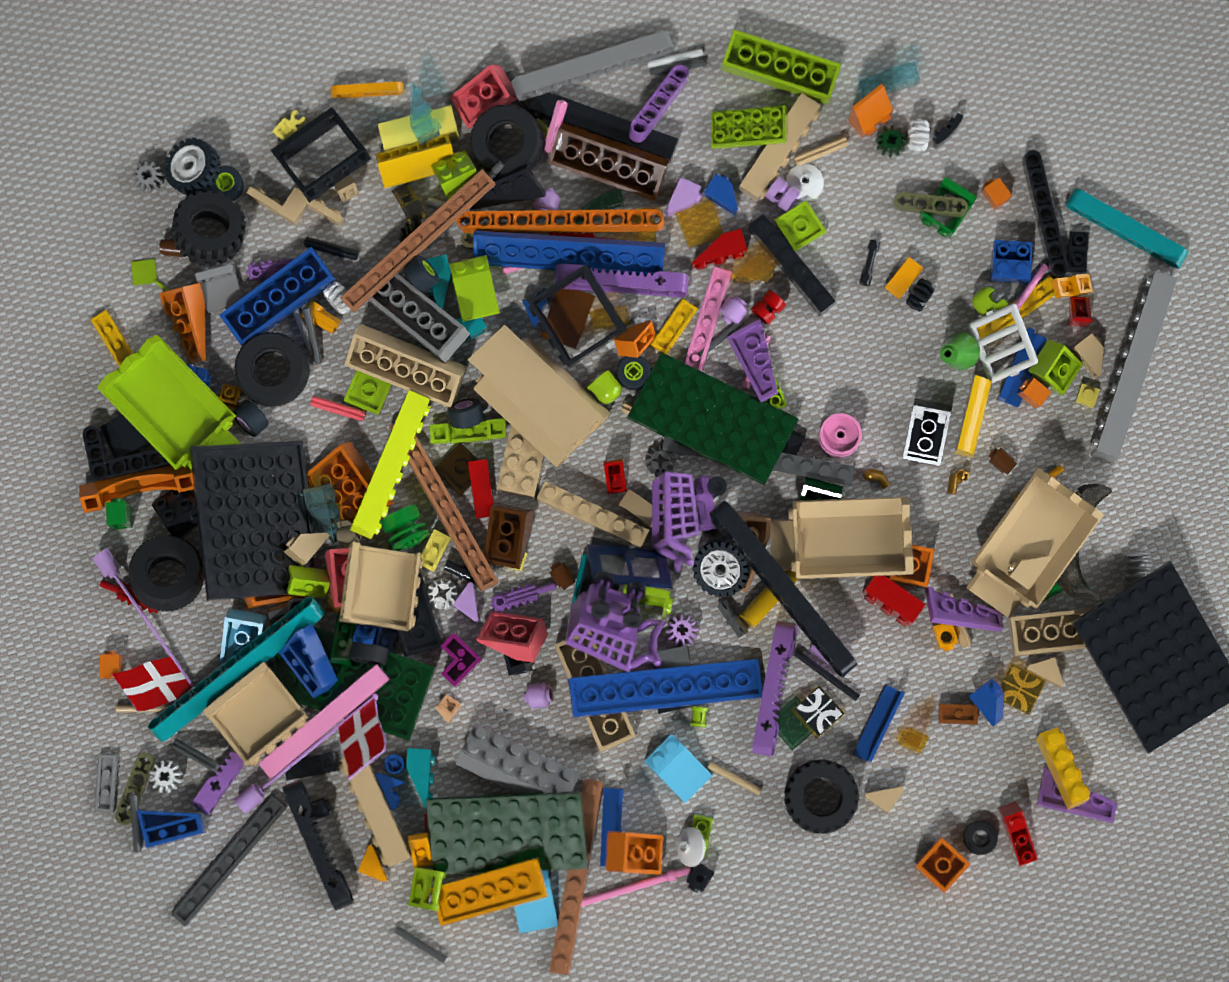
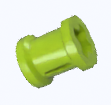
[689,706,708,728]

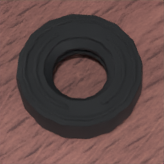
[963,821,998,855]

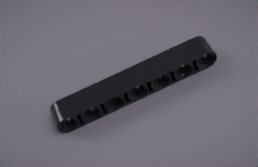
[1022,150,1068,279]

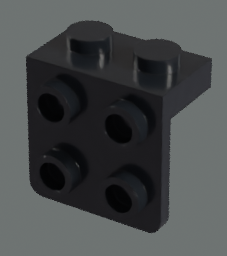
[152,490,198,537]

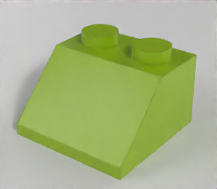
[1028,339,1083,396]

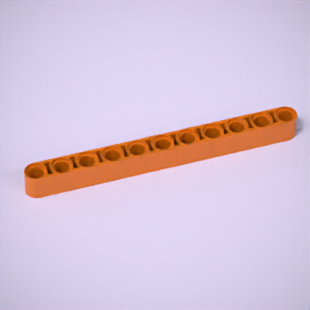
[456,209,665,233]

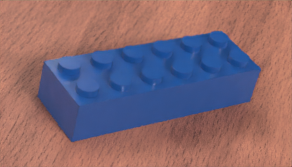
[219,247,337,346]

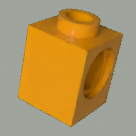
[932,624,959,652]

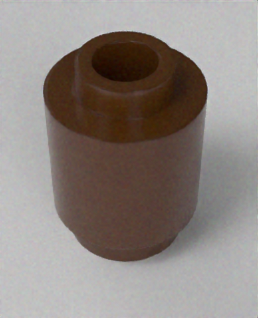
[159,237,183,258]
[988,448,1017,475]
[549,561,576,590]

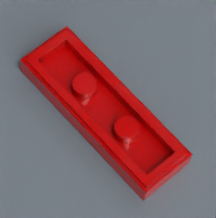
[468,459,494,519]

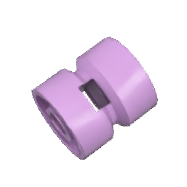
[765,177,801,212]

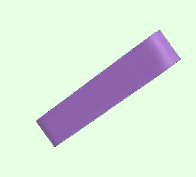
[629,65,689,143]

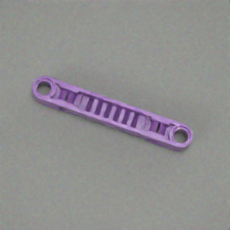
[555,264,689,298]
[752,621,798,757]
[192,752,244,816]

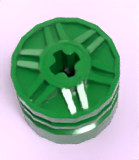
[380,505,430,551]

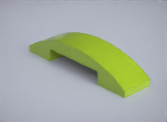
[430,418,507,444]

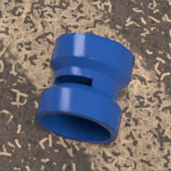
[384,754,405,774]

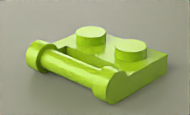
[408,867,446,911]

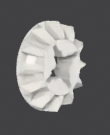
[427,578,458,609]

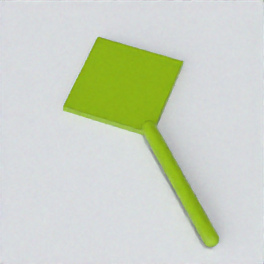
[131,259,169,291]

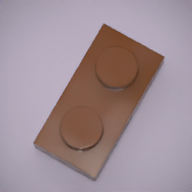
[938,704,978,725]

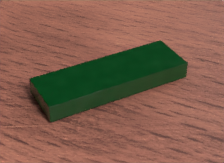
[330,611,356,665]

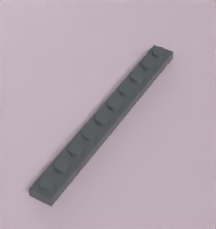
[662,437,855,485]

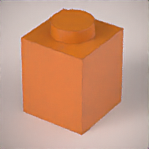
[982,178,1012,210]
[1017,378,1051,408]
[99,651,122,679]

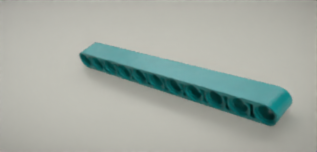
[148,597,325,742]

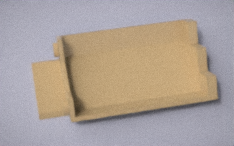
[468,325,611,468]
[966,468,1104,618]
[770,497,913,579]

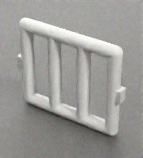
[968,303,1038,383]

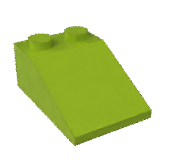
[450,255,500,322]

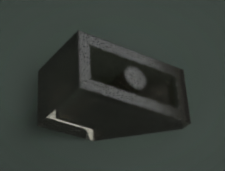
[391,182,427,223]

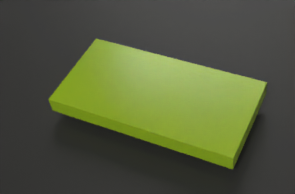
[711,105,787,149]

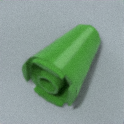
[940,332,980,371]

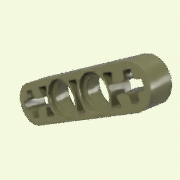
[893,192,968,217]
[115,752,155,825]

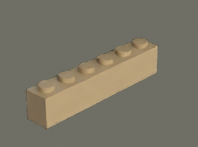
[739,93,821,202]
[537,481,649,549]

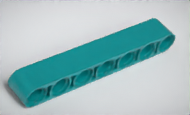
[1065,188,1189,269]

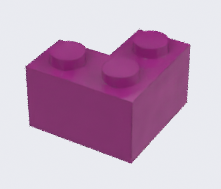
[440,632,483,688]

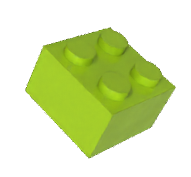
[431,150,477,200]

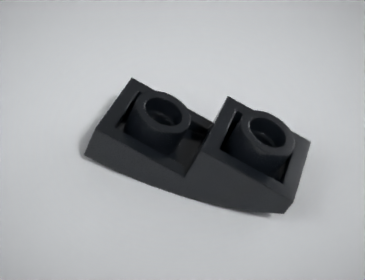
[932,113,964,149]
[1067,231,1089,273]

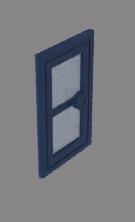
[587,544,672,589]

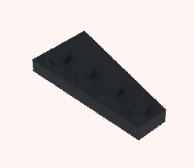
[470,164,546,210]

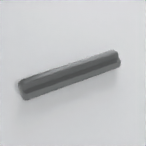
[171,739,220,772]

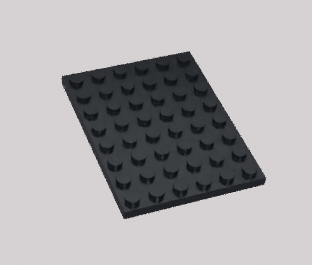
[190,441,318,601]
[1071,561,1229,754]

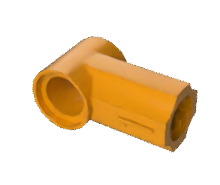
[300,300,341,334]

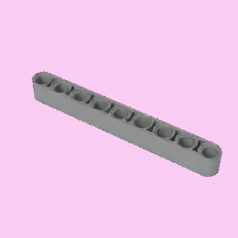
[511,30,675,100]

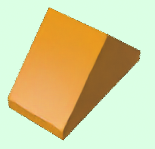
[358,844,388,882]

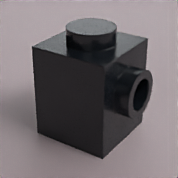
[686,863,715,893]

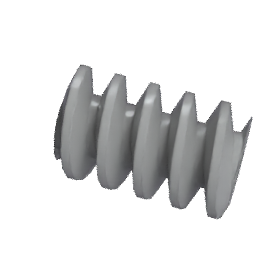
[1124,552,1152,588]

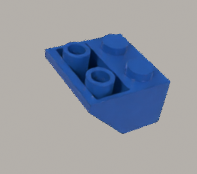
[990,240,1033,284]

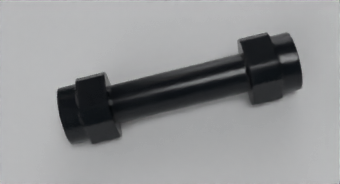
[859,239,881,286]

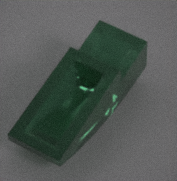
[575,188,624,224]

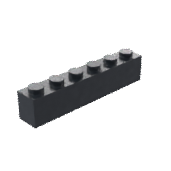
[748,213,836,317]

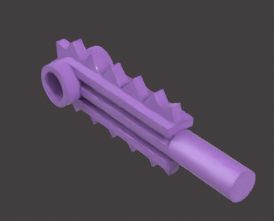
[245,257,293,281]
[490,582,556,613]

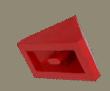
[1068,297,1092,327]
[603,459,627,494]

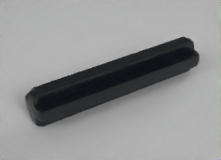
[304,237,359,261]

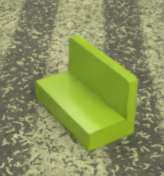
[287,565,330,598]

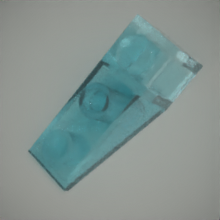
[410,81,441,145]
[303,483,340,543]

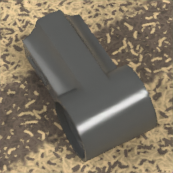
[267,598,302,625]

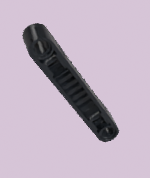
[282,779,354,911]

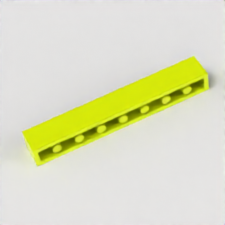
[350,390,431,539]

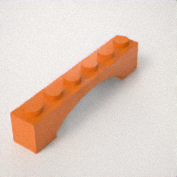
[79,465,194,513]

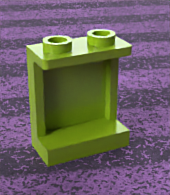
[623,585,673,619]

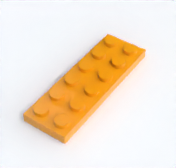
[431,859,548,926]

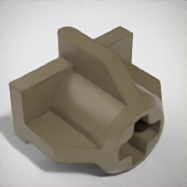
[336,519,362,549]

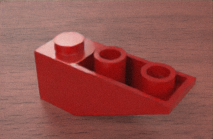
[691,229,747,270]
[998,801,1038,866]

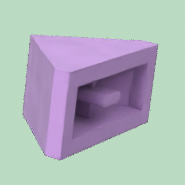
[453,582,479,623]

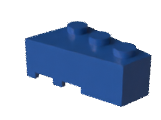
[279,624,338,698]
[137,810,206,848]

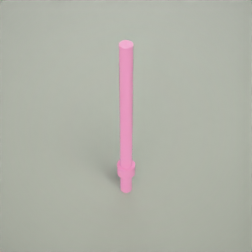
[582,866,691,907]

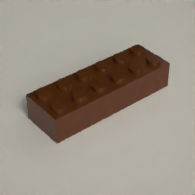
[548,123,670,201]

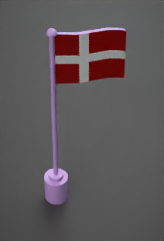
[92,548,195,712]
[235,694,386,814]

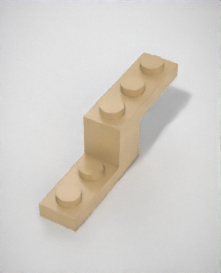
[246,186,344,227]

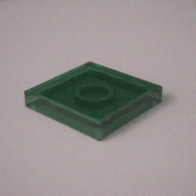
[768,696,815,751]

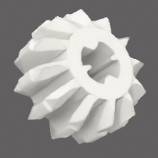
[907,119,930,151]
[323,281,350,314]
[149,760,182,793]

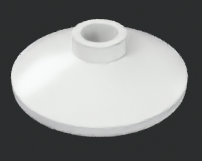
[786,164,824,201]
[677,828,705,867]

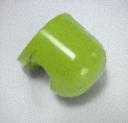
[972,286,1009,317]
[586,370,622,404]

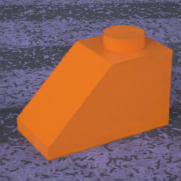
[614,320,656,358]

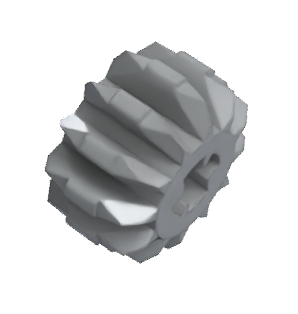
[132,160,165,193]

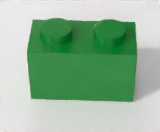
[105,498,132,530]

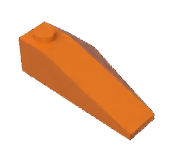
[159,283,206,364]

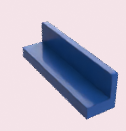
[997,327,1047,408]
[852,685,905,763]
[600,788,623,866]

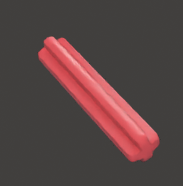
[310,396,366,421]

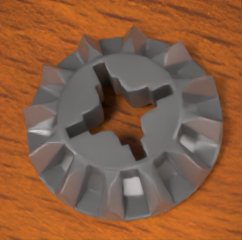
[645,445,676,476]

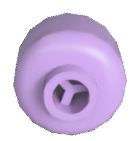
[533,188,560,210]
[720,296,748,325]
[524,682,553,709]

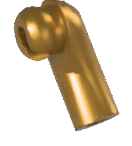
[863,468,891,490]
[947,470,969,495]

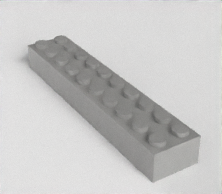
[1089,271,1177,463]

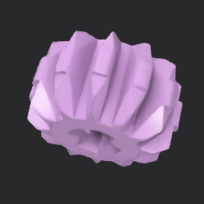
[666,614,699,647]

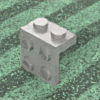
[195,263,242,313]

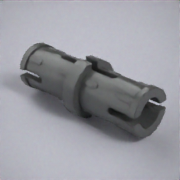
[717,600,749,638]

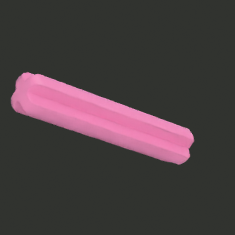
[544,100,568,153]

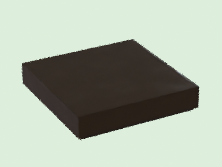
[435,442,478,496]

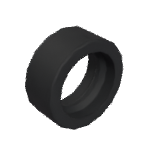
[350,643,389,665]

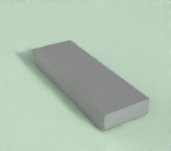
[94,754,119,813]

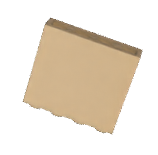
[339,542,423,631]
[203,662,309,767]

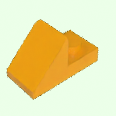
[408,833,432,868]

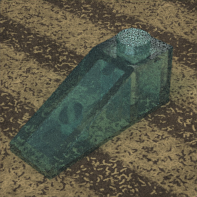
[859,61,920,98]

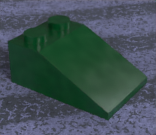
[800,477,843,501]

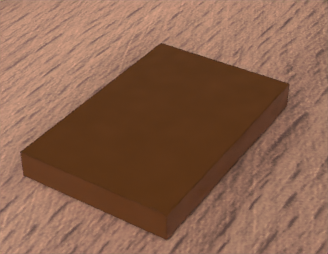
[540,289,596,350]

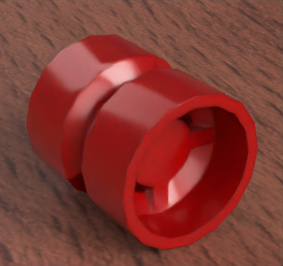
[751,289,787,325]

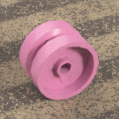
[818,413,862,458]

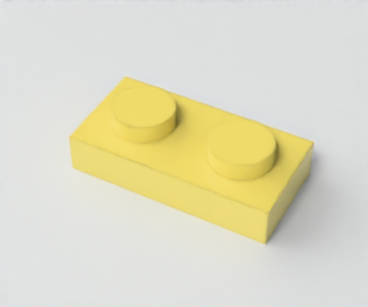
[420,529,451,572]

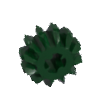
[875,125,908,158]

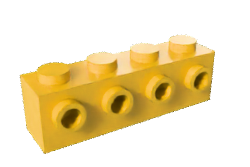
[1036,727,1090,810]

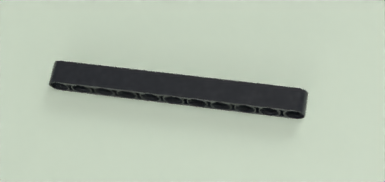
[709,500,858,678]

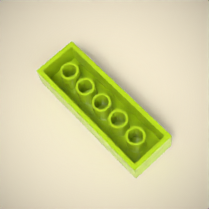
[721,29,842,105]

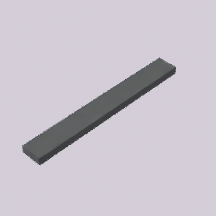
[171,794,288,927]

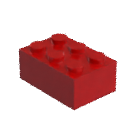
[862,575,926,627]

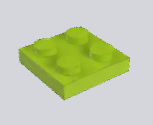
[774,200,827,252]
[343,370,392,416]

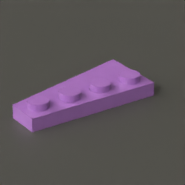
[727,319,778,402]
[925,586,1004,632]
[1036,767,1117,823]

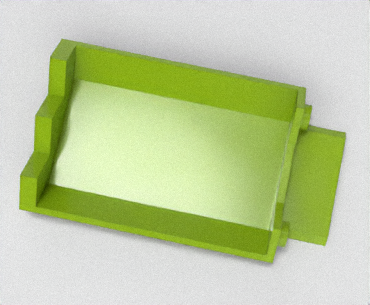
[96,335,241,470]

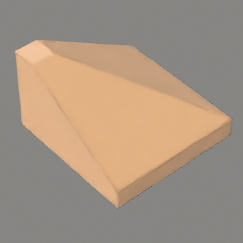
[435,694,462,723]

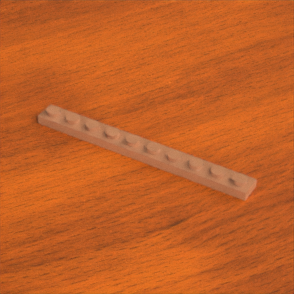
[340,169,496,313]
[389,424,499,592]
[549,779,604,975]

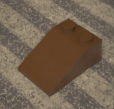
[484,503,535,569]

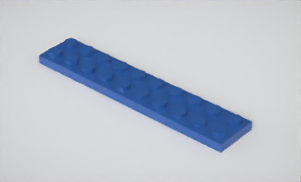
[473,231,665,276]
[568,659,763,718]

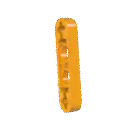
[330,82,404,99]

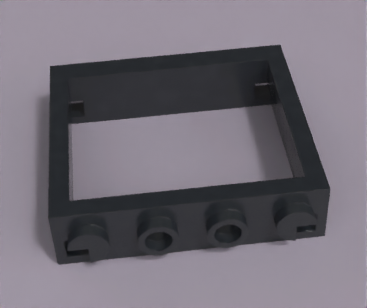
[270,107,371,203]
[528,265,629,367]

